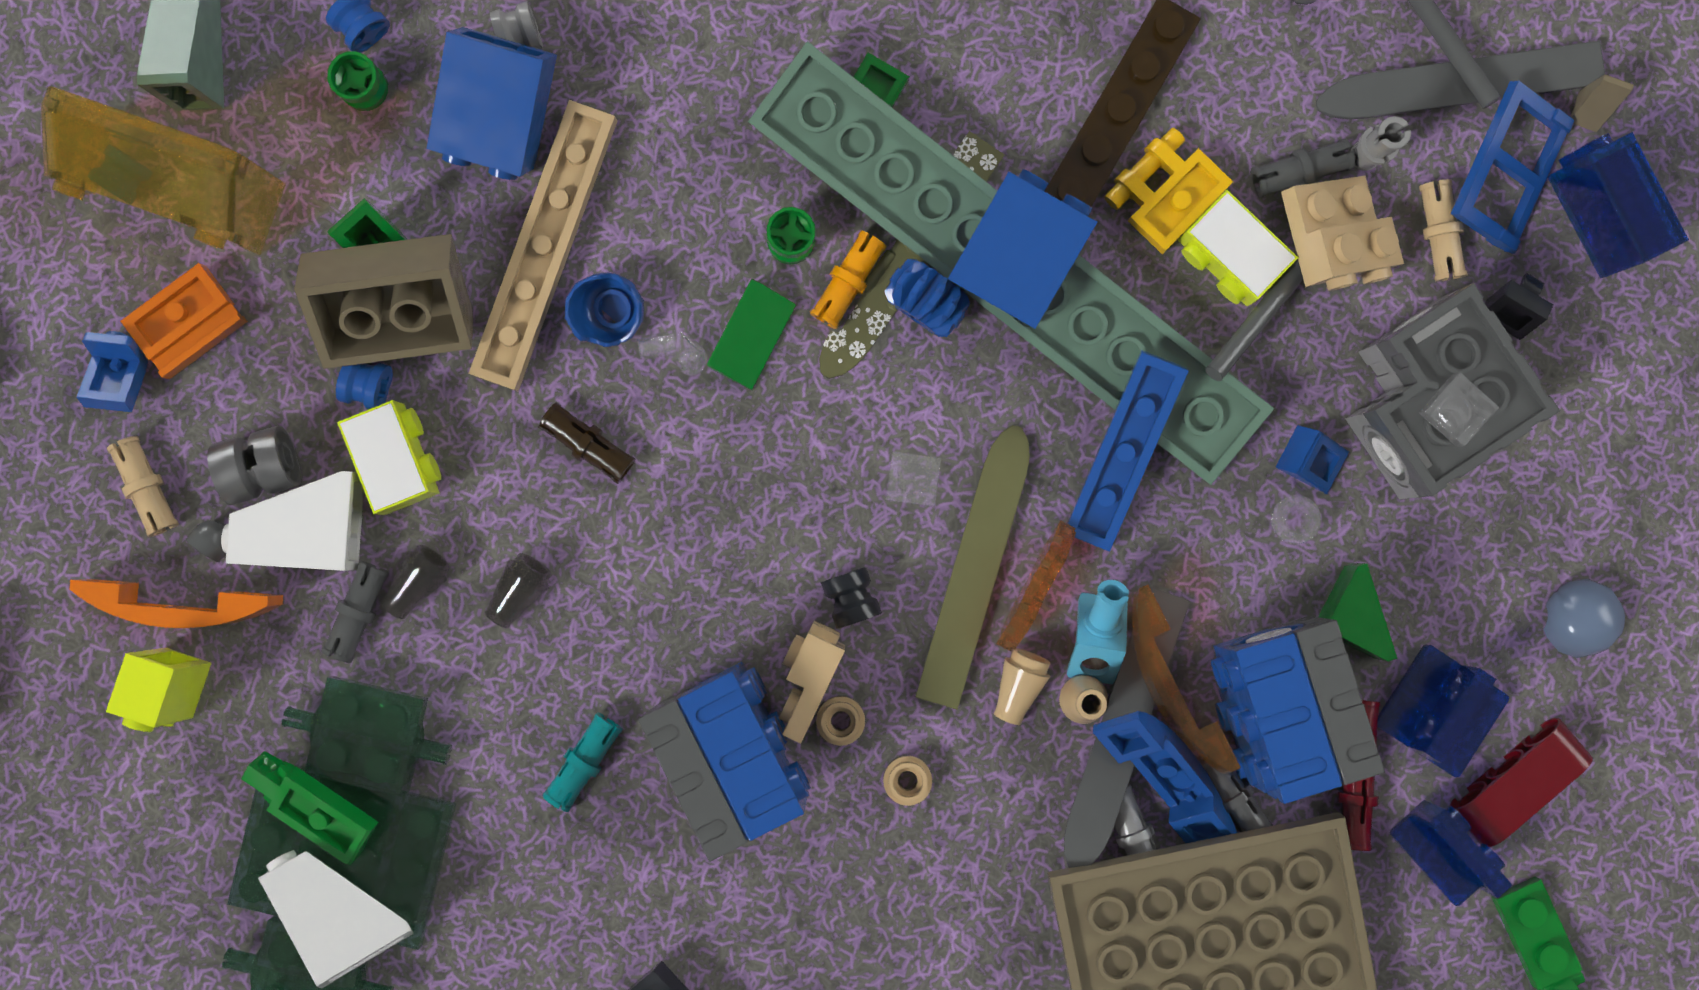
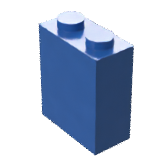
[426,27,557,180]
[948,169,1097,329]

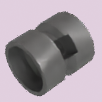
[207,426,301,505]

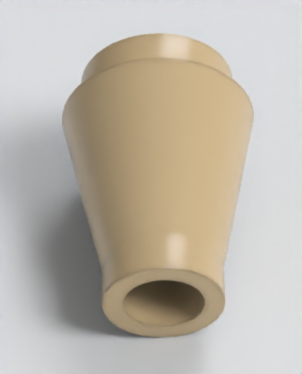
[994,648,1051,725]
[1059,675,1108,724]

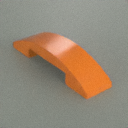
[69,579,284,628]

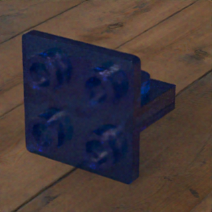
[1378,644,1509,777]

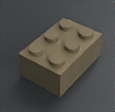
[294,234,473,369]

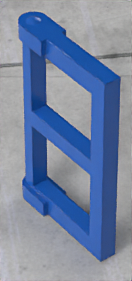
[1451,81,1574,254]

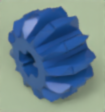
[884,259,970,337]

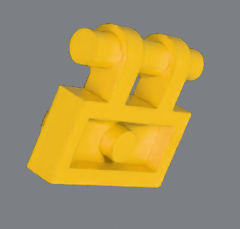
[1104,127,1233,254]

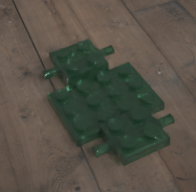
[222,676,457,990]

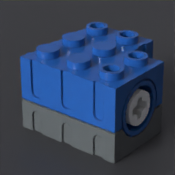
[1211,616,1385,804]
[638,662,811,862]

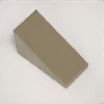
[1570,74,1634,132]

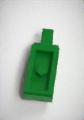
[241,751,379,865]
[1491,877,1586,990]

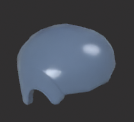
[1543,579,1625,658]

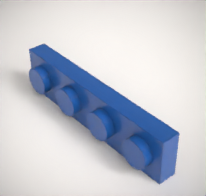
[1064,350,1189,552]

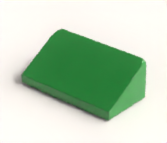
[707,279,796,390]

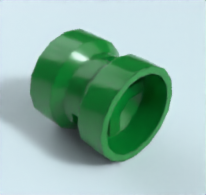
[327,51,388,111]
[767,207,815,265]

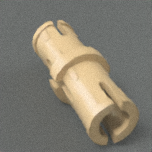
[1419,179,1468,282]
[107,436,179,537]

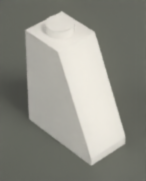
[221,471,364,571]
[258,850,414,989]

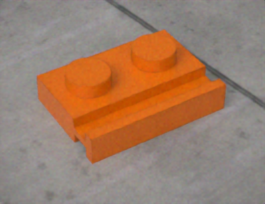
[120,263,248,380]

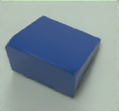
[1276,425,1349,494]

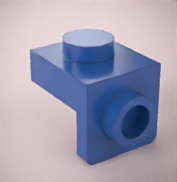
[76,331,148,412]

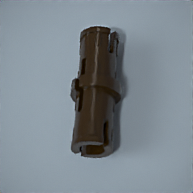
[538,402,636,484]

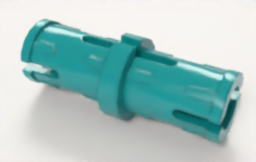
[542,712,623,812]

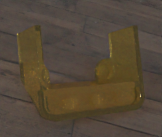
[41,86,286,255]

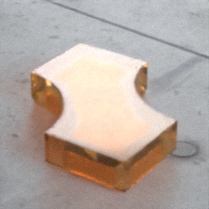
[996,520,1076,652]

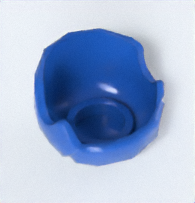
[565,272,644,347]

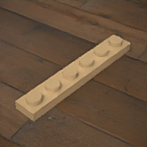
[468,100,617,392]

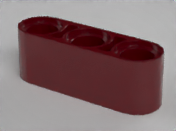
[1449,718,1593,848]

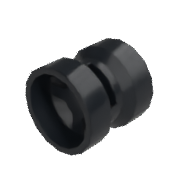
[821,567,882,629]

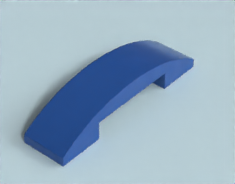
[1093,711,1237,843]

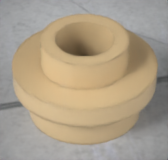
[816,696,865,746]
[883,756,932,806]

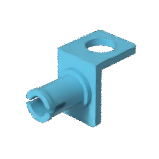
[1067,580,1129,684]

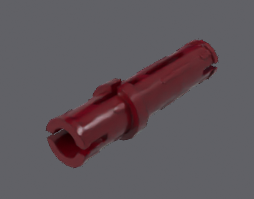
[1337,700,1380,851]

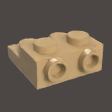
[1281,175,1404,291]
[779,621,845,744]

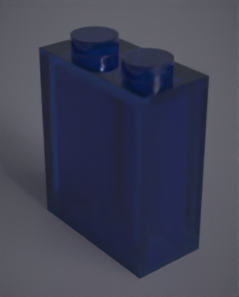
[1547,132,1689,279]

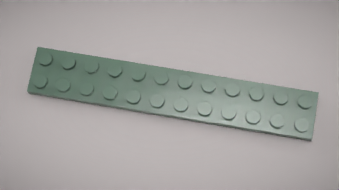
[748,41,1275,485]

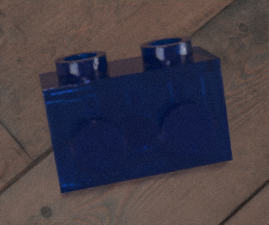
[1390,800,1512,906]

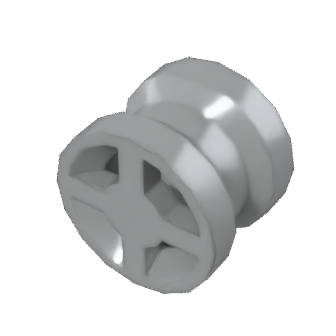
[490,1,543,49]

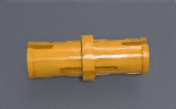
[810,230,887,329]

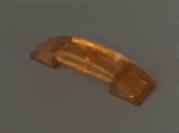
[1132,584,1241,774]

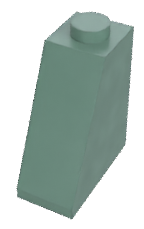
[137,0,224,111]

